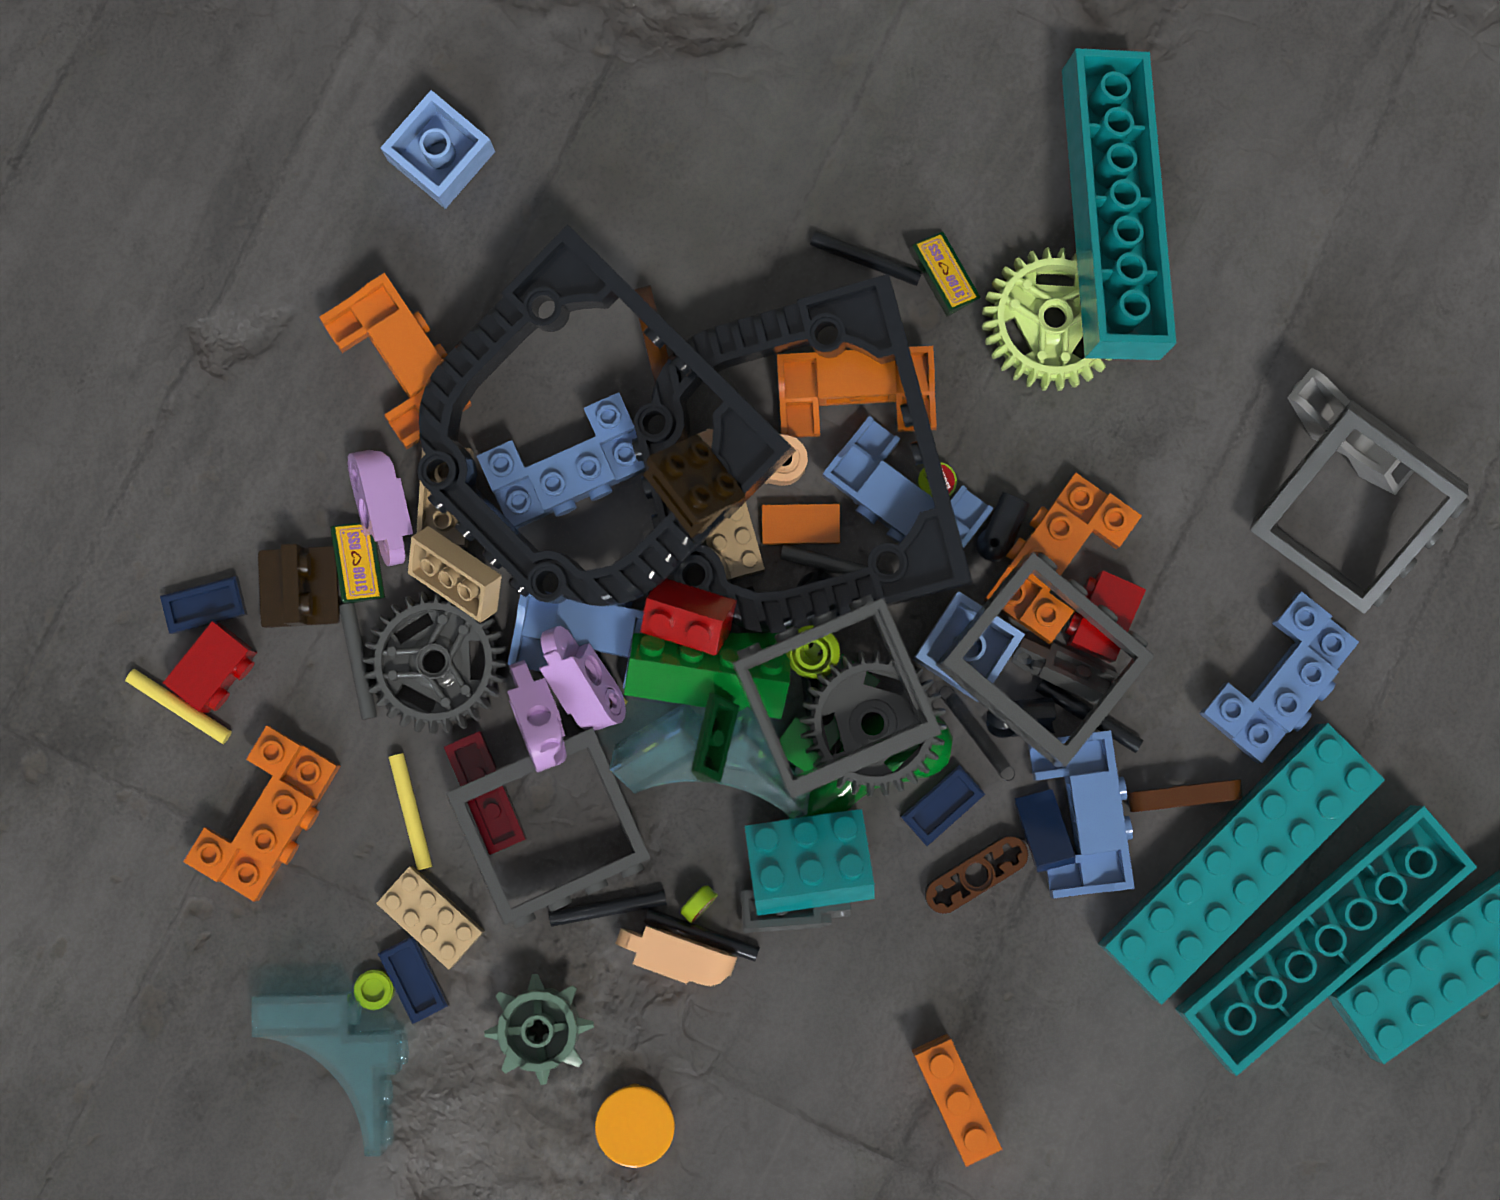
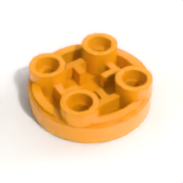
[595,1084,675,1168]

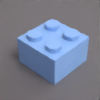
[380,90,495,209]
[912,591,1025,702]

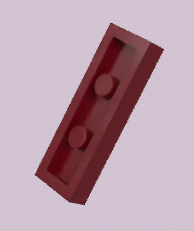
[444,731,527,855]

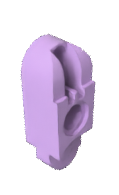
[348,450,413,566]
[539,626,626,731]
[507,660,567,772]

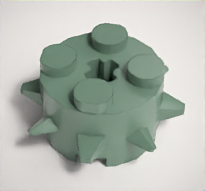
[484,974,594,1085]

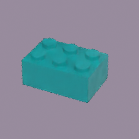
[745,809,875,916]

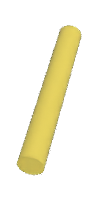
[125,669,232,744]
[388,753,433,871]

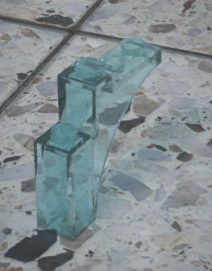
[609,704,810,819]
[252,991,409,1157]

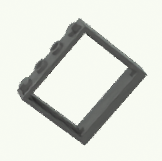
[1250,400,1469,614]
[935,553,1155,767]
[731,594,942,799]
[446,728,650,929]

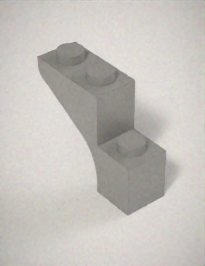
[1287,368,1414,495]

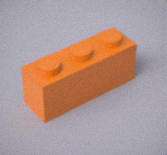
[912,1034,1002,1167]

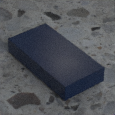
[160,576,248,634]
[900,765,985,846]
[1015,789,1076,873]
[378,936,449,1024]

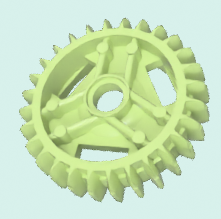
[982,247,1112,391]

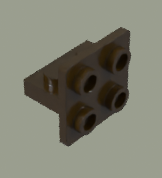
[643,434,746,538]
[258,544,340,628]

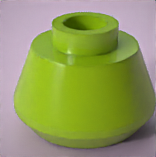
[786,625,840,679]

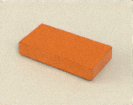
[762,504,840,545]

